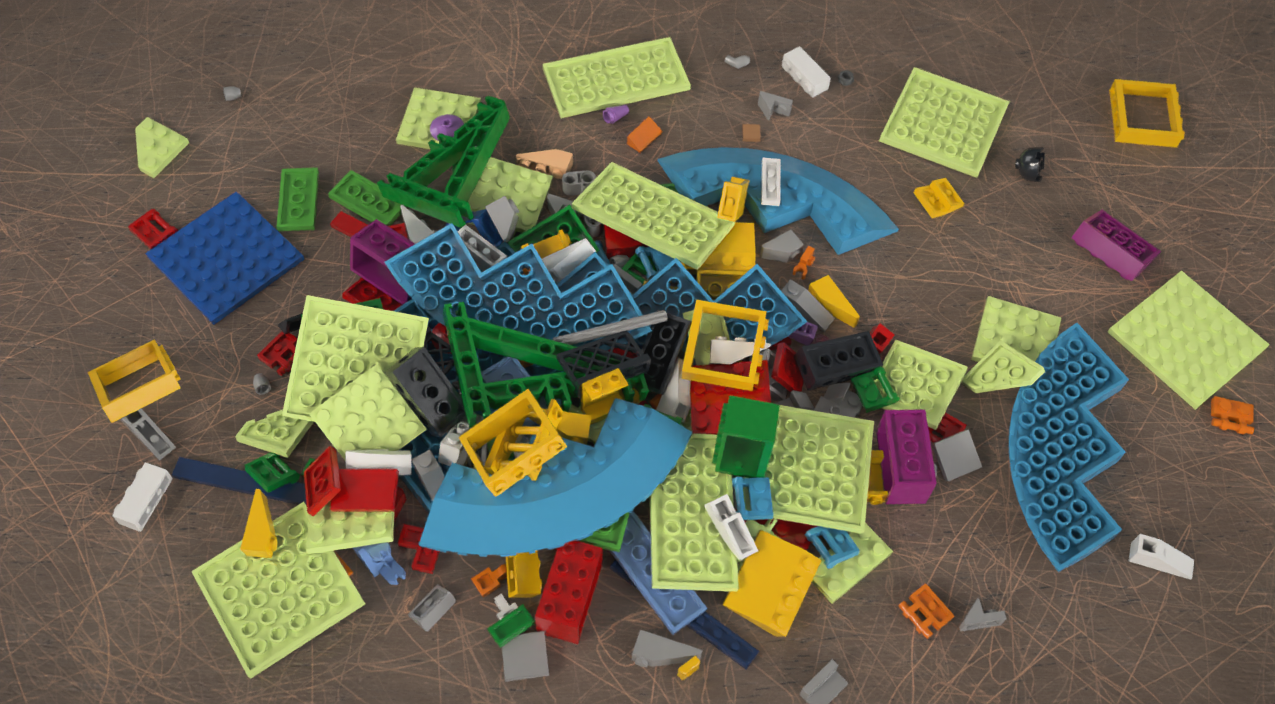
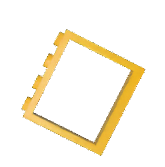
[1109,79,1185,148]
[682,300,769,391]
[88,339,181,423]
[459,389,567,497]

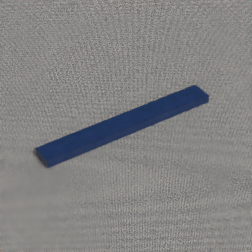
[172,457,307,505]
[610,559,759,670]

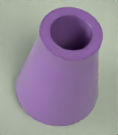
[603,104,629,124]

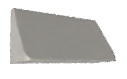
[408,584,456,631]

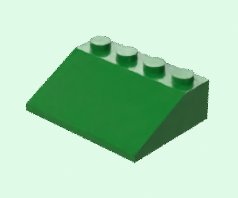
[507,205,600,253]

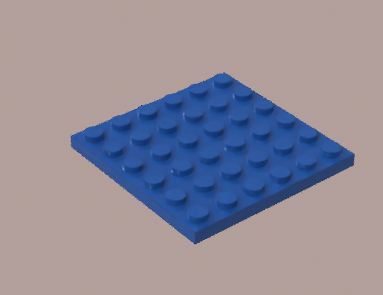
[145,191,305,325]

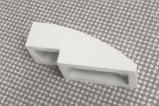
[346,449,411,475]
[704,494,758,560]

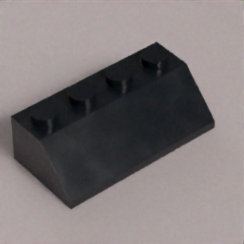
[641,310,692,395]

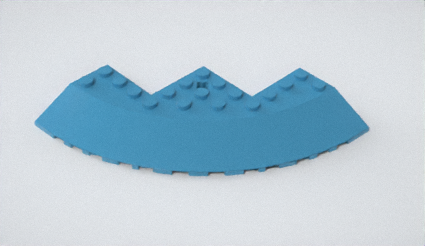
[658,147,899,255]
[384,223,652,354]
[556,252,808,366]
[1009,323,1129,572]
[419,398,692,557]

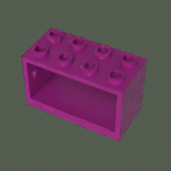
[350,219,415,305]
[876,410,937,504]

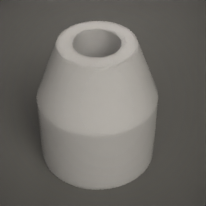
[223,86,241,101]
[610,255,629,269]
[253,373,271,395]

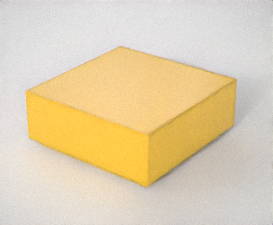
[677,655,700,680]

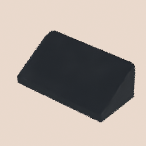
[278,313,303,334]

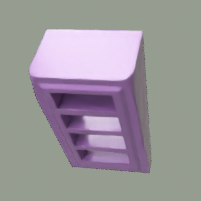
[788,322,818,346]

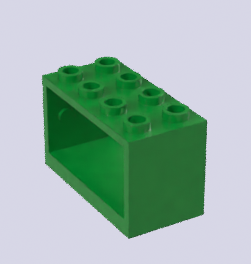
[712,395,780,478]

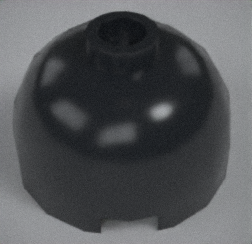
[1015,147,1045,182]

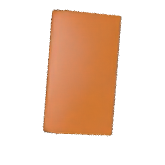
[627,117,662,153]

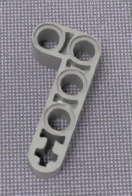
[562,171,601,238]

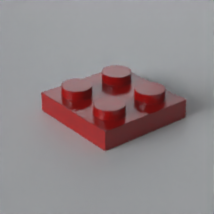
[771,343,804,392]

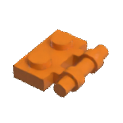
[1211,396,1254,435]
[898,583,955,639]

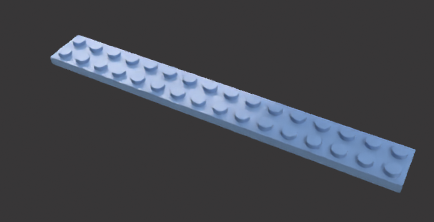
[481,357,707,635]

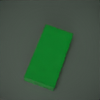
[487,604,536,648]

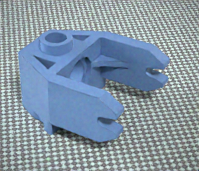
[353,542,406,585]

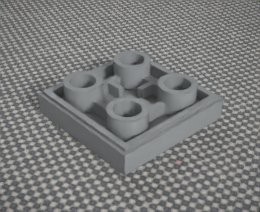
[931,430,982,481]
[502,631,549,682]

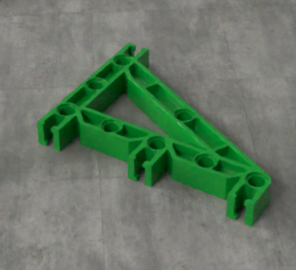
[377,96,510,228]
[443,302,649,428]

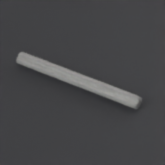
[552,310,668,345]

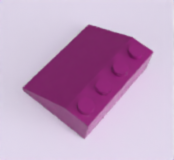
[1071,210,1161,281]

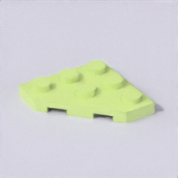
[135,117,189,178]
[962,341,1045,393]
[235,410,314,458]

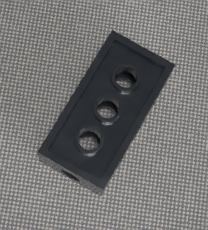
[794,331,883,391]
[385,347,466,437]

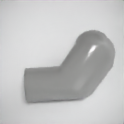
[725,55,750,69]

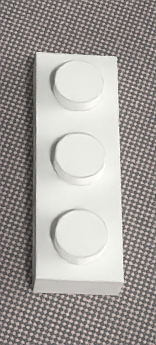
[761,158,781,206]

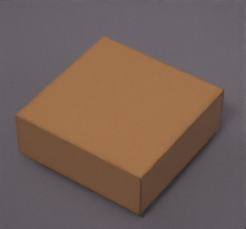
[742,124,760,142]

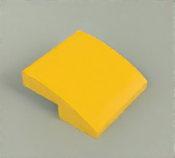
[913,178,965,218]

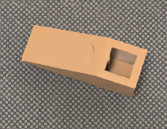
[516,149,573,179]

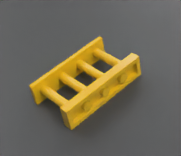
[484,399,563,481]

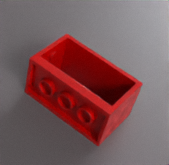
[535,540,603,644]

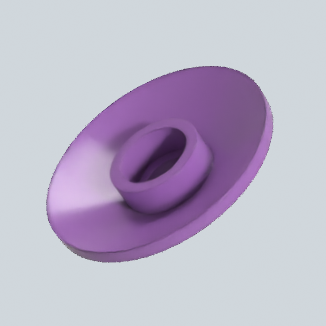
[430,114,464,141]

